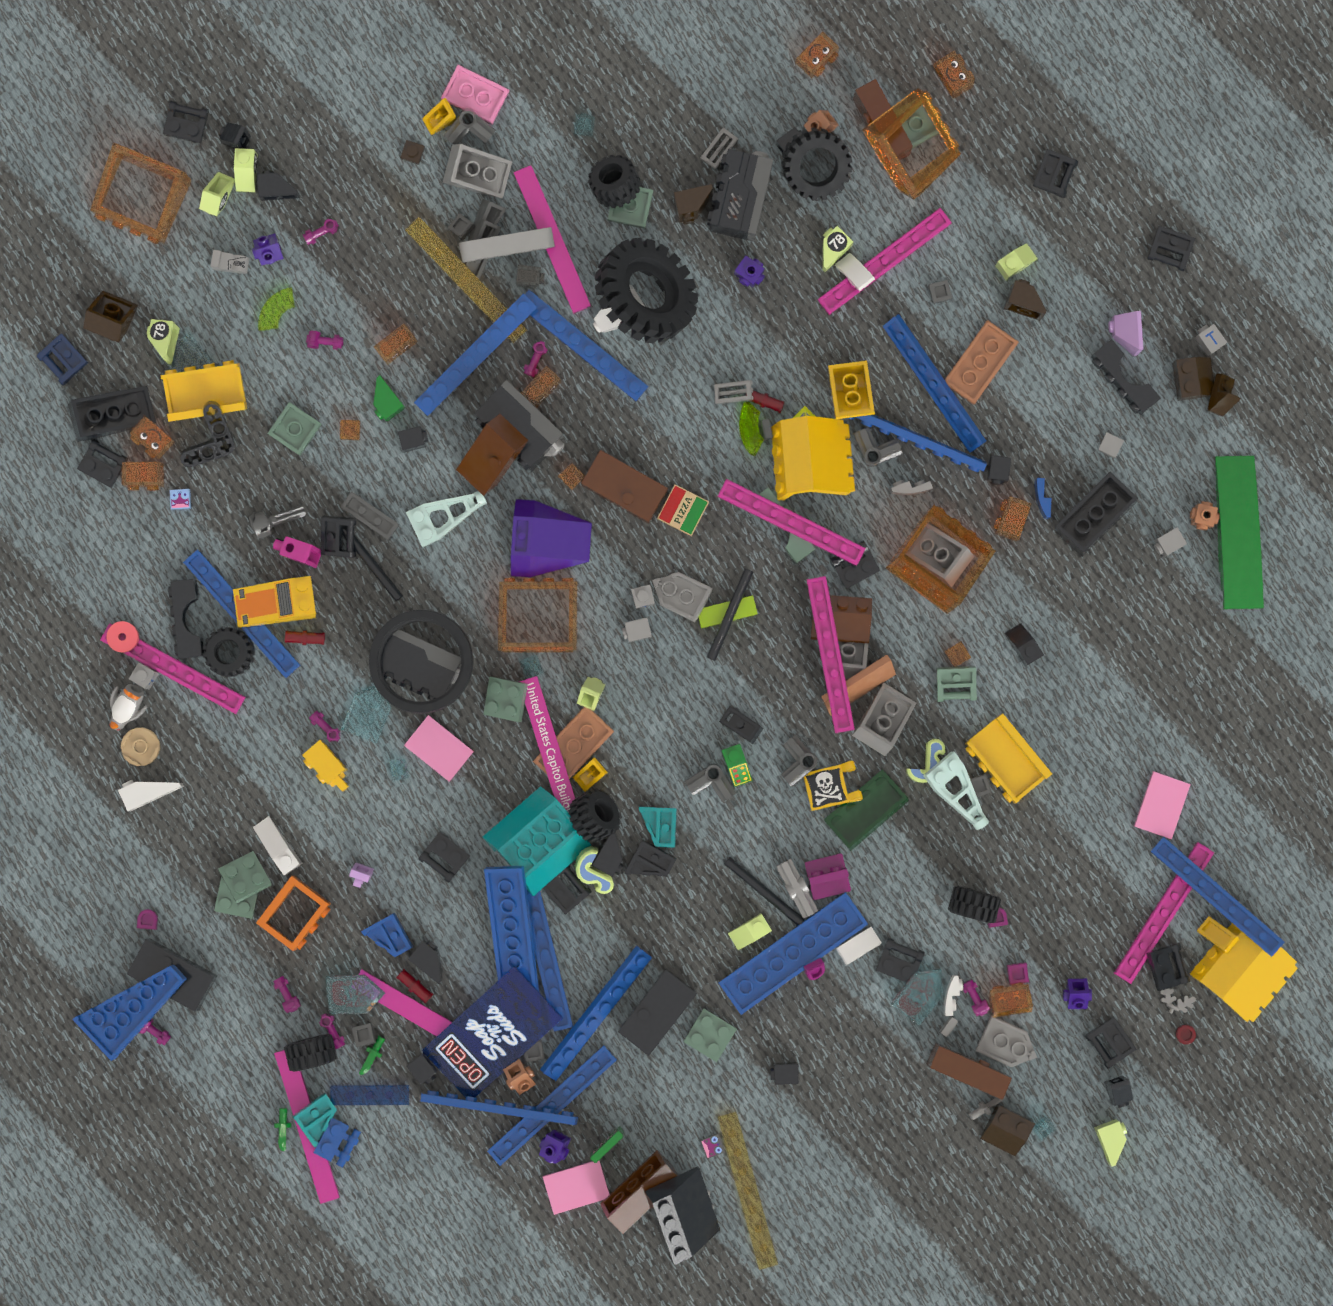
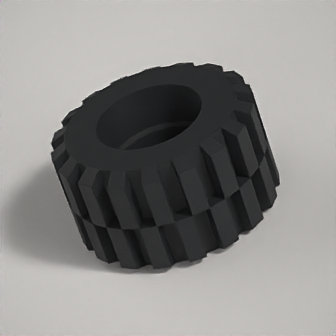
[588,155,641,208]
[203,627,255,677]
[569,788,621,843]
[948,886,1001,923]
[284,1034,338,1072]

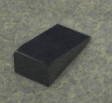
[719,706,764,744]

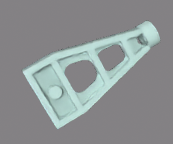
[406,491,487,547]
[923,752,989,830]

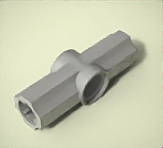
[776,859,818,918]

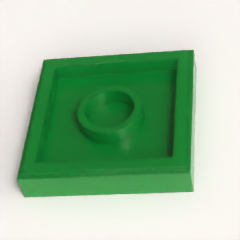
[590,1126,624,1163]

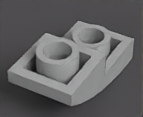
[890,480,933,495]

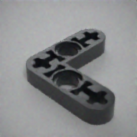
[180,401,235,467]

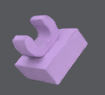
[349,863,374,888]

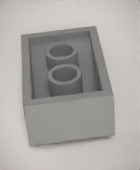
[443,144,512,199]
[901,520,974,587]
[838,641,868,679]
[852,683,916,756]

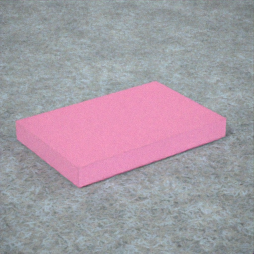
[441,65,509,125]
[404,715,474,782]
[1134,771,1191,839]
[543,1160,610,1215]

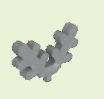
[1160,988,1196,1014]

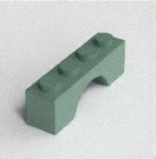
[759,487,815,564]

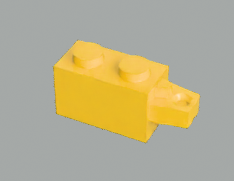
[302,740,349,792]

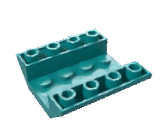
[482,786,591,896]

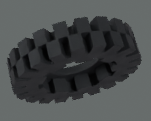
[595,238,698,344]

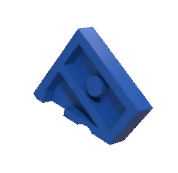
[361,913,413,957]

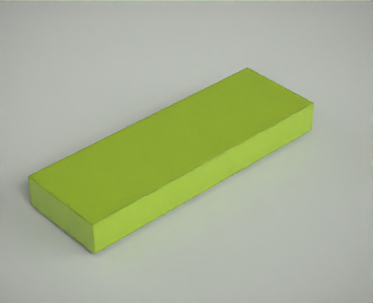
[698,595,758,629]

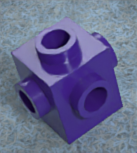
[252,233,284,266]
[734,256,765,288]
[1063,978,1092,1009]
[539,1130,571,1164]

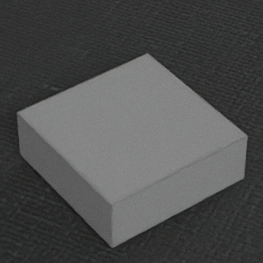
[1098,432,1124,459]
[939,1016,958,1037]

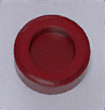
[1175,1024,1196,1044]

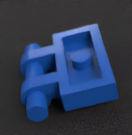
[313,1118,361,1168]

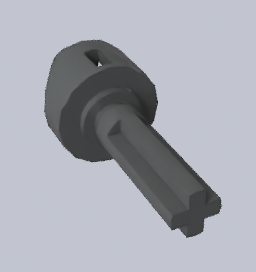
[249,505,305,539]

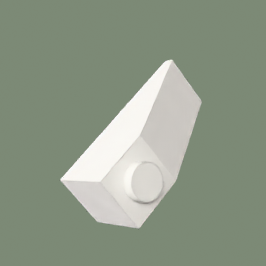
[118,780,184,811]
[253,816,303,875]

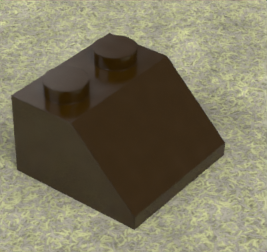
[674,184,713,224]
[1004,279,1047,321]
[83,290,138,343]
[1172,357,1214,401]
[980,1104,1035,1156]

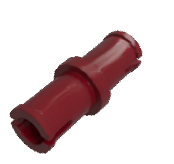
[745,390,785,413]
[285,630,325,646]
[396,968,433,1003]

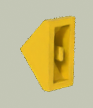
[422,98,457,135]
[572,758,608,792]

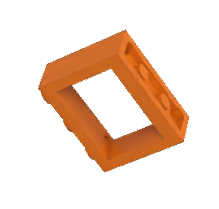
[256,875,331,951]

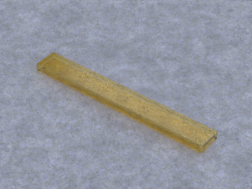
[405,217,527,343]
[717,1112,778,1270]

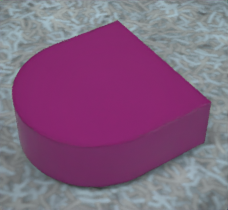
[988,907,1008,928]
[137,909,158,930]
[804,958,825,980]

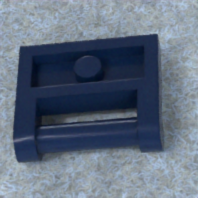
[36,333,88,386]

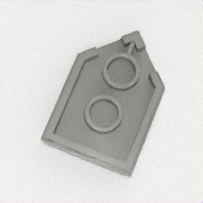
[652,572,713,622]
[975,1015,1037,1067]

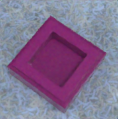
[1007,962,1029,985]

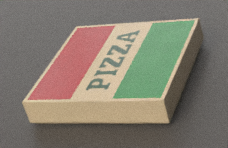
[657,485,709,537]

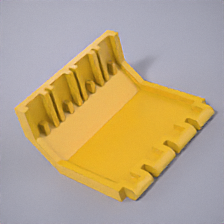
[771,416,855,500]
[1190,923,1298,1022]

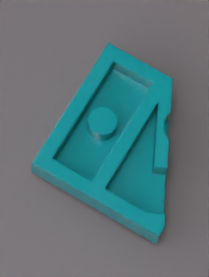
[639,807,677,847]
[293,1093,337,1148]

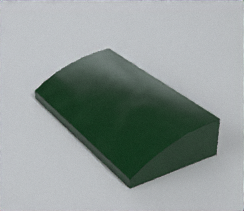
[824,769,909,851]

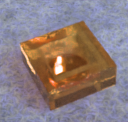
[340,420,361,441]
[558,463,585,490]
[944,641,971,667]

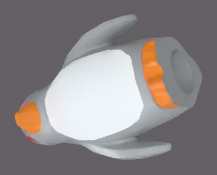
[109,684,147,731]

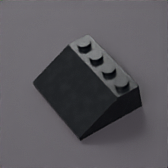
[644,1166,720,1265]

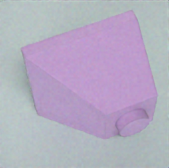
[1108,311,1143,356]

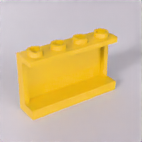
[160,360,247,422]
[965,713,1052,804]

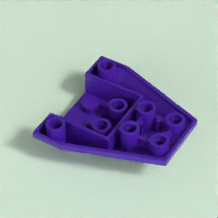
[511,499,592,578]

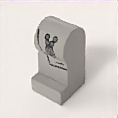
[210,250,250,274]

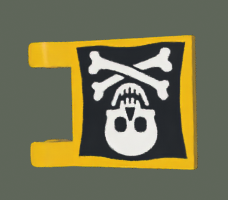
[804,761,863,811]

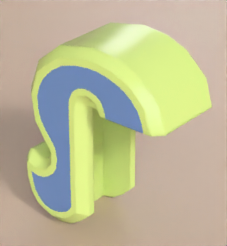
[906,739,945,783]
[575,846,614,894]

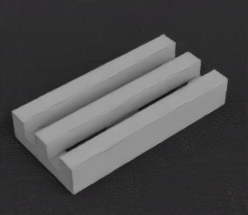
[700,128,738,170]
[714,380,753,404]

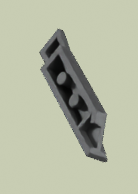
[451,199,506,290]

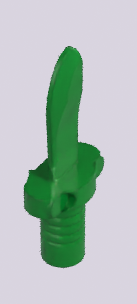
[359,1036,385,1075]
[274,1108,291,1152]

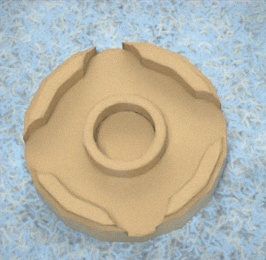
[121,727,160,766]

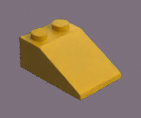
[828,361,875,419]

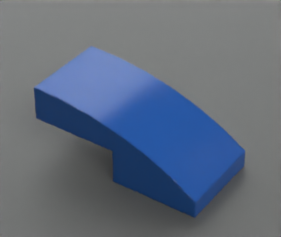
[1035,478,1052,519]

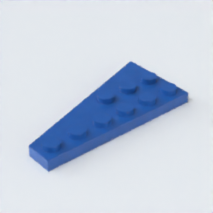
[72,965,187,1061]

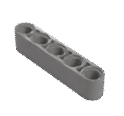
[459,227,555,263]

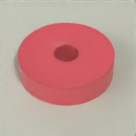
[107,621,139,653]

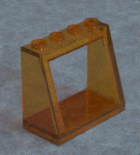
[862,88,961,200]
[90,142,192,244]
[886,505,996,614]
[498,578,578,653]

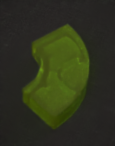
[258,287,295,331]
[739,402,764,456]

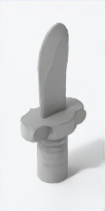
[969,1094,1006,1120]

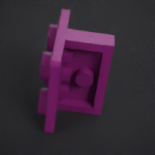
[805,853,851,900]

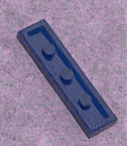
[330,1085,409,1105]

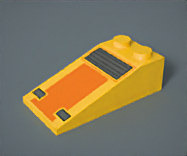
[233,576,316,628]

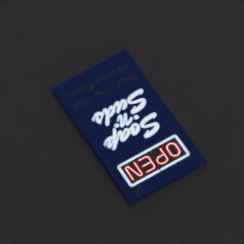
[421,966,563,1098]

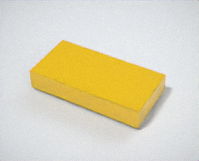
[1197,916,1239,953]

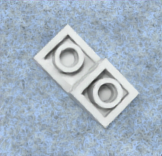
[835,253,875,291]
[836,927,882,965]
[944,975,963,1016]

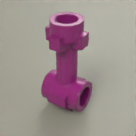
[303,218,339,245]
[306,330,344,350]
[524,341,548,378]
[309,711,341,742]
[273,976,301,1013]
[963,979,991,1017]
[319,1013,345,1049]
[139,1018,171,1046]

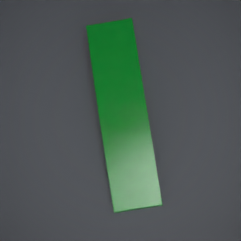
[1215,456,1264,610]

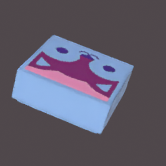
[170,489,191,510]

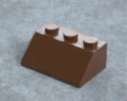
[811,595,872,644]

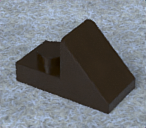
[1207,373,1241,416]

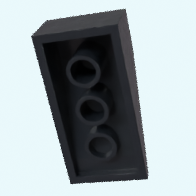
[68,386,156,442]

